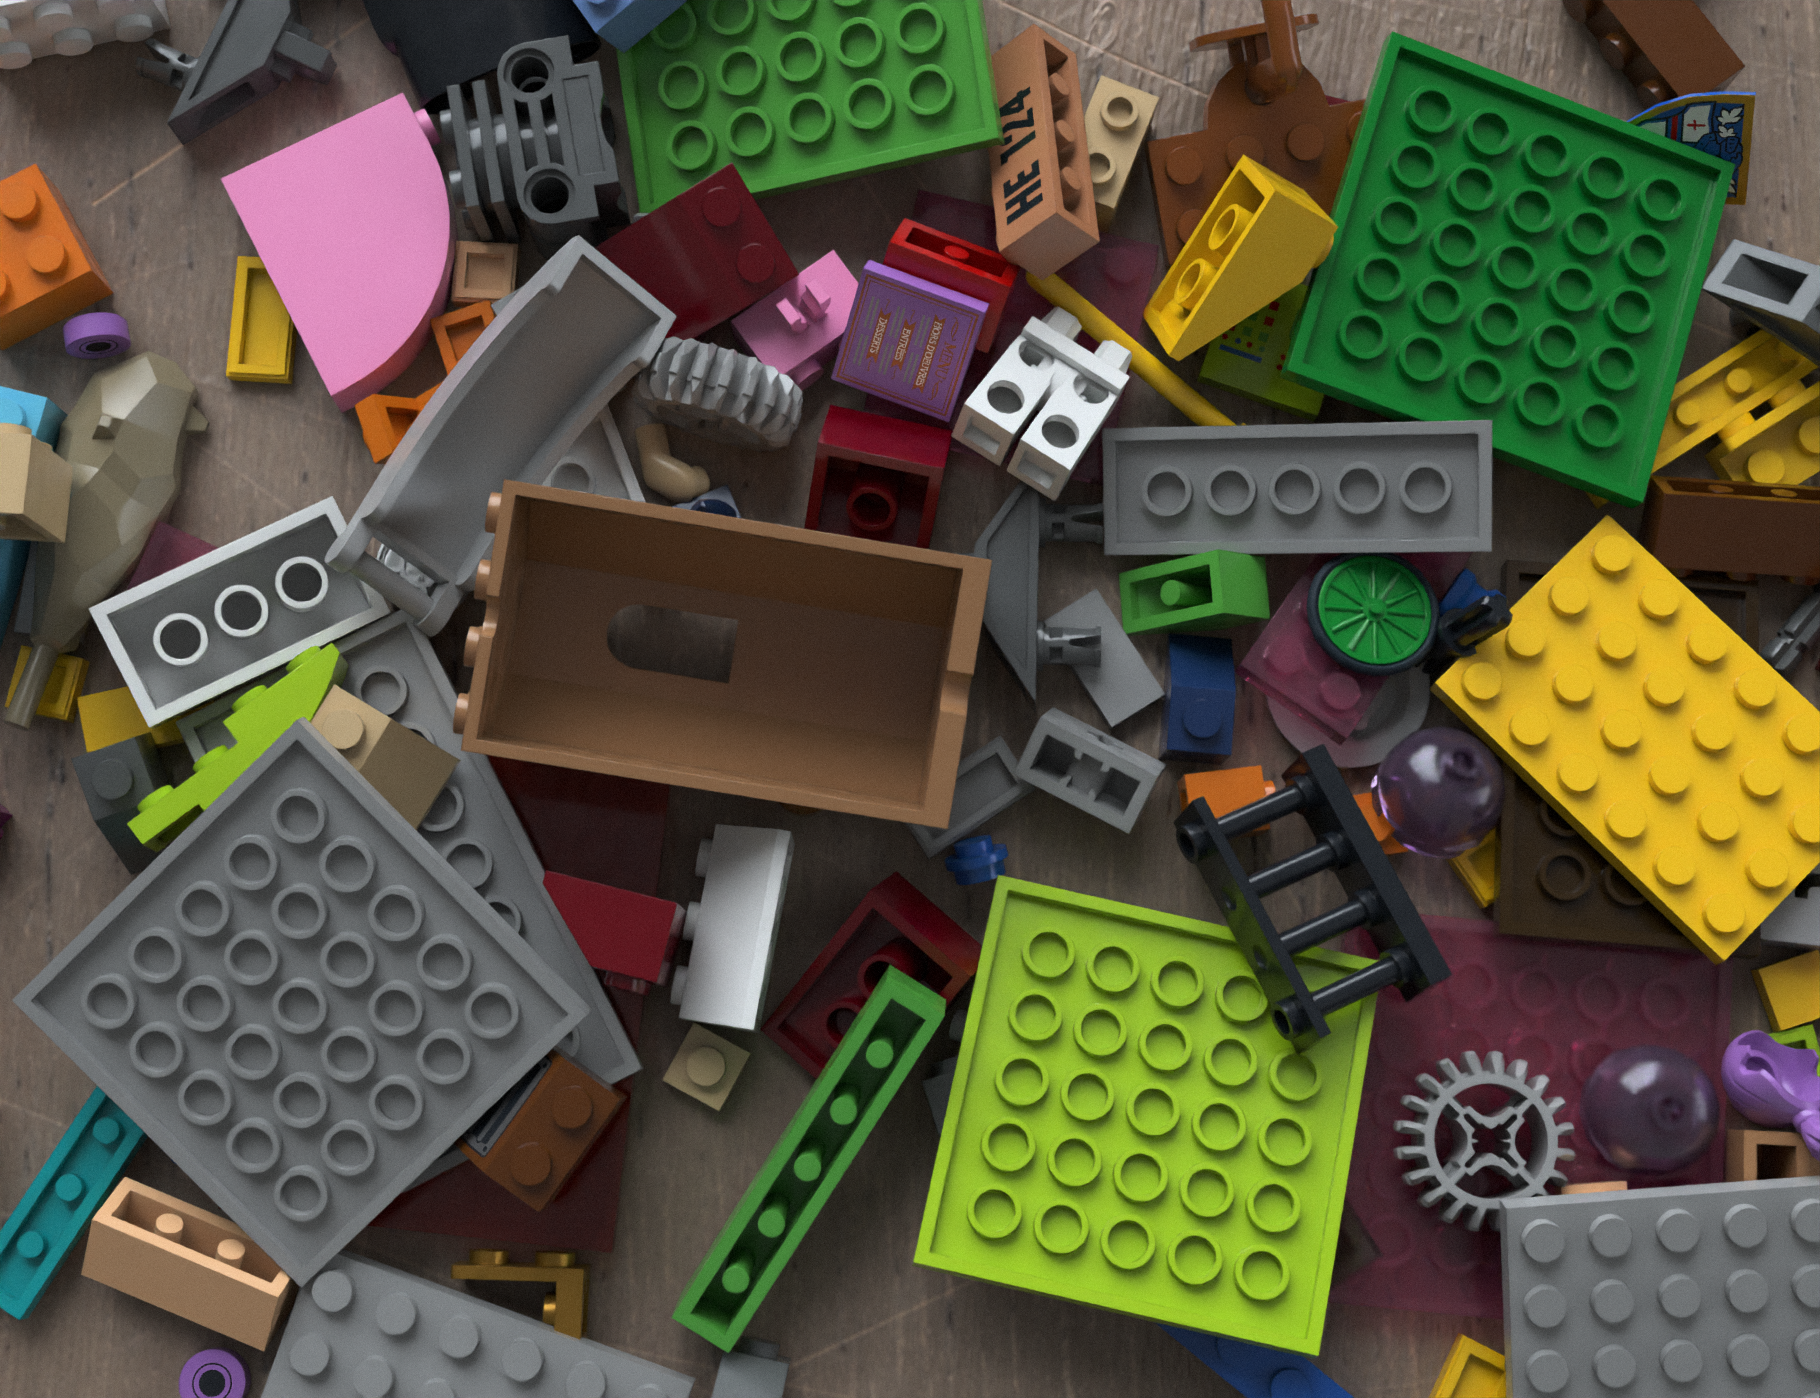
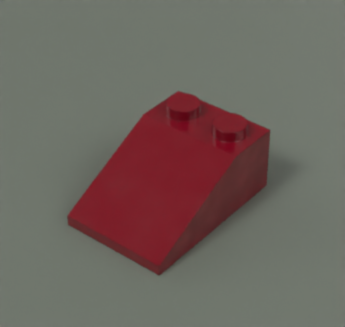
[595,162,800,340]
[760,871,982,1080]

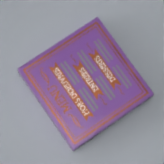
[831,260,989,422]

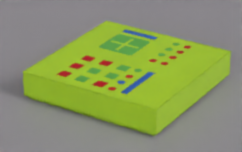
[1197,283,1325,422]

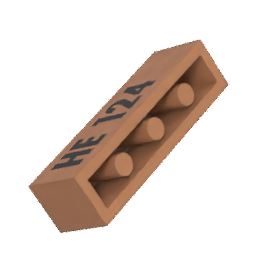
[987,24,1100,281]

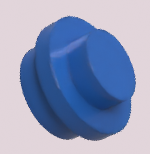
[944,835,1009,885]

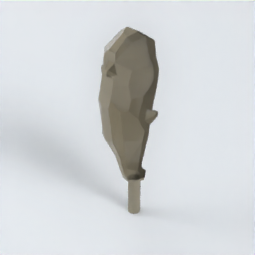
[3,351,210,731]

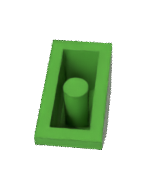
[1119,549,1270,636]

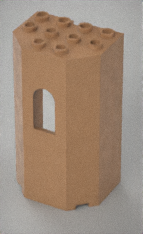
[453,479,992,829]

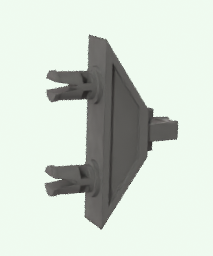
[136,0,337,145]
[1701,239,1820,367]
[958,480,1103,714]

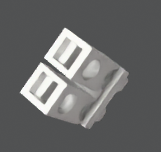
[951,307,1132,501]

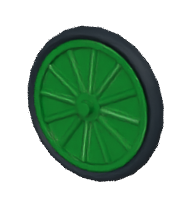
[1306,553,1440,677]

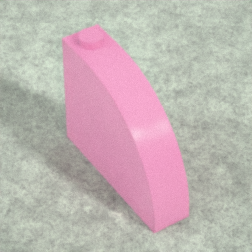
[221,93,458,413]

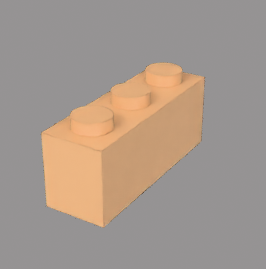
[81,1177,299,1352]

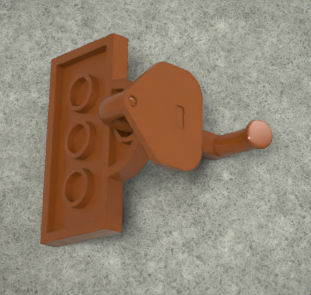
[1143,0,1366,266]

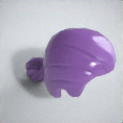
[1721,1030,1820,1161]

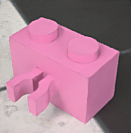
[731,250,859,390]

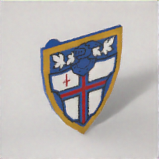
[1626,91,1756,205]

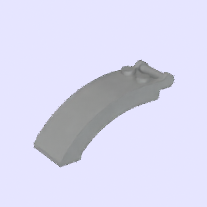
[324,235,677,637]

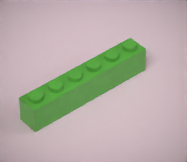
[672,965,946,1353]

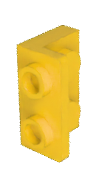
[1704,379,1820,485]

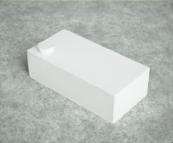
[88,496,391,729]

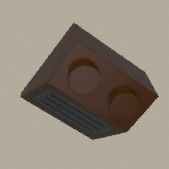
[454,1045,627,1213]

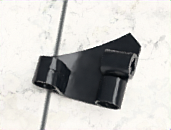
[362,0,602,115]

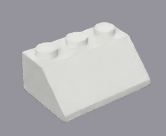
[670,824,795,1034]

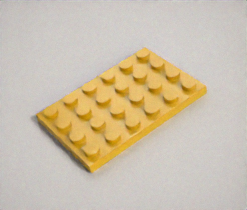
[1429,514,1820,965]

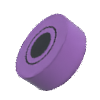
[63,312,131,359]
[179,1347,251,1398]

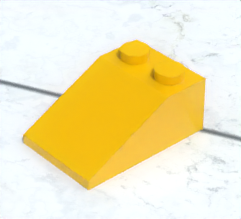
[1141,154,1338,361]

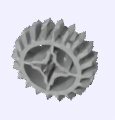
[631,337,803,452]
[1393,1051,1576,1232]

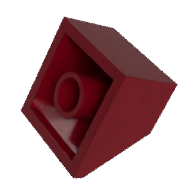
[804,405,953,549]
[542,870,687,997]

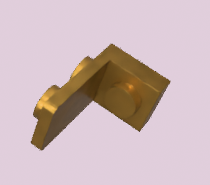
[450,1248,591,1340]

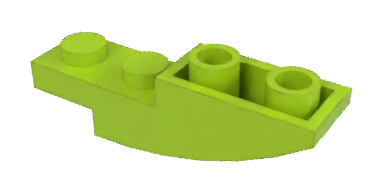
[127,643,349,852]

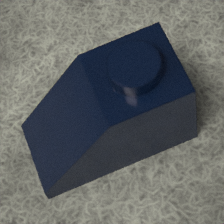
[1158,633,1236,765]

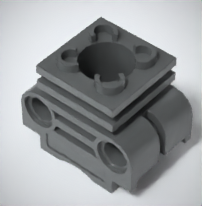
[440,35,631,260]

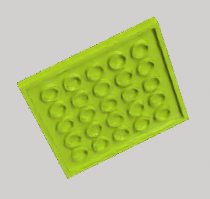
[912,875,1378,1359]

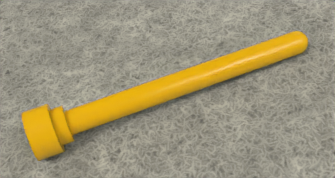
[1025,271,1246,426]

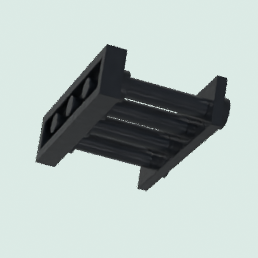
[1173,744,1452,1055]

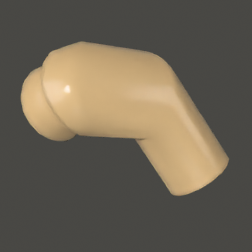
[635,424,710,503]

